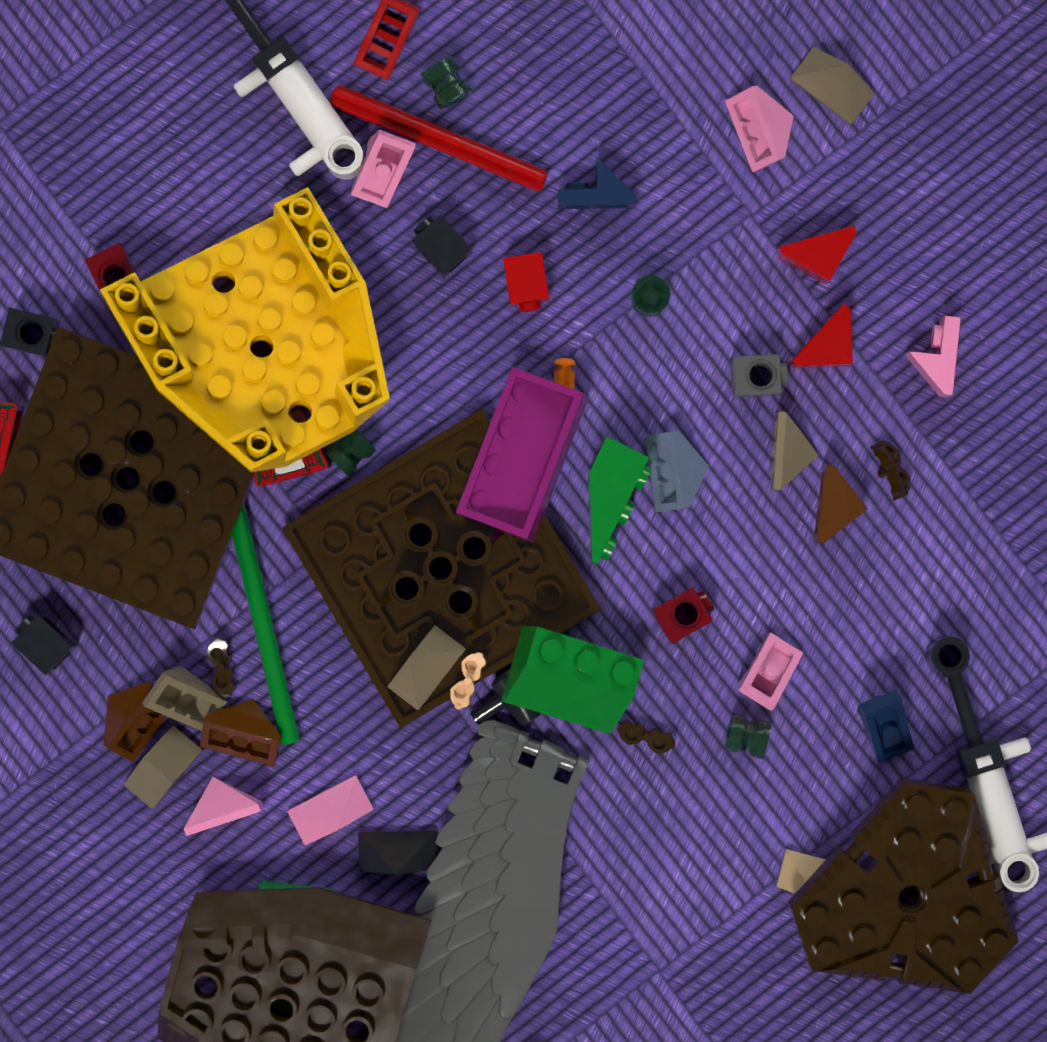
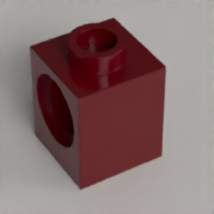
[85,243,141,302]
[652,587,715,644]

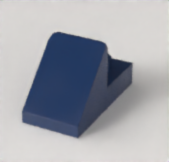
[558,158,636,210]
[857,690,914,763]

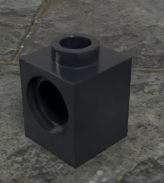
[412,214,473,278]
[0,307,60,358]
[11,614,77,675]

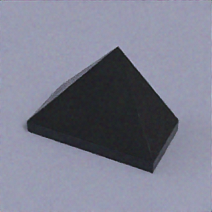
[358,830,437,874]

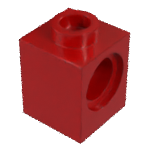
[503,252,549,313]

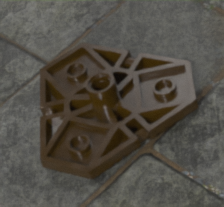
[788,778,1019,994]

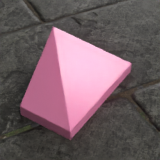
[725,86,794,173]
[287,775,374,845]
[184,777,264,836]

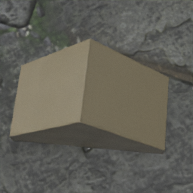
[124,725,203,809]

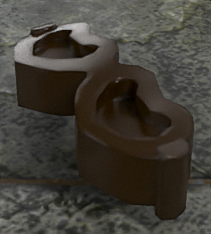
[870,441,911,501]
[207,637,237,697]
[617,720,675,754]

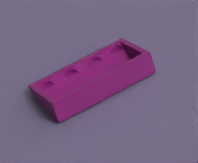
[456,367,589,543]

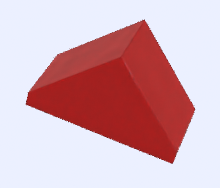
[776,225,857,285]
[788,303,853,369]

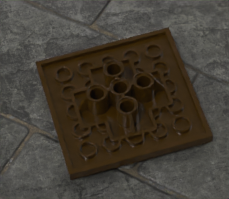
[0,326,255,630]
[282,409,601,728]

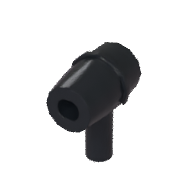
[470,668,541,726]

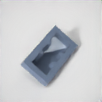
[645,430,709,512]

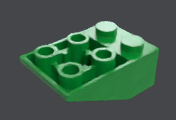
[588,437,652,564]

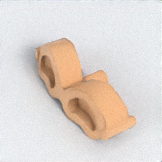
[450,652,487,710]

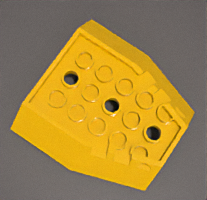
[100,187,390,472]

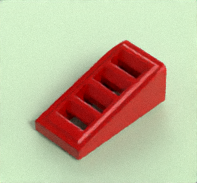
[353,0,422,81]

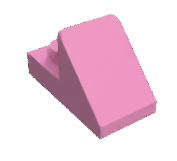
[351,130,416,208]
[905,316,961,397]
[738,633,803,711]

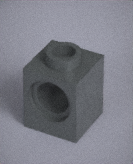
[730,354,788,398]

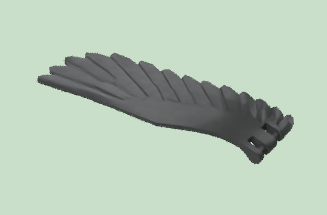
[365,720,590,1042]

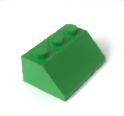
[501,626,644,734]

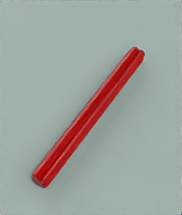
[330,85,548,192]

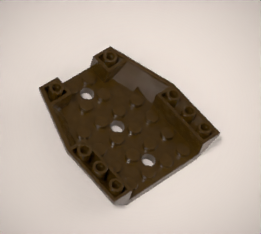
[157,887,432,1042]

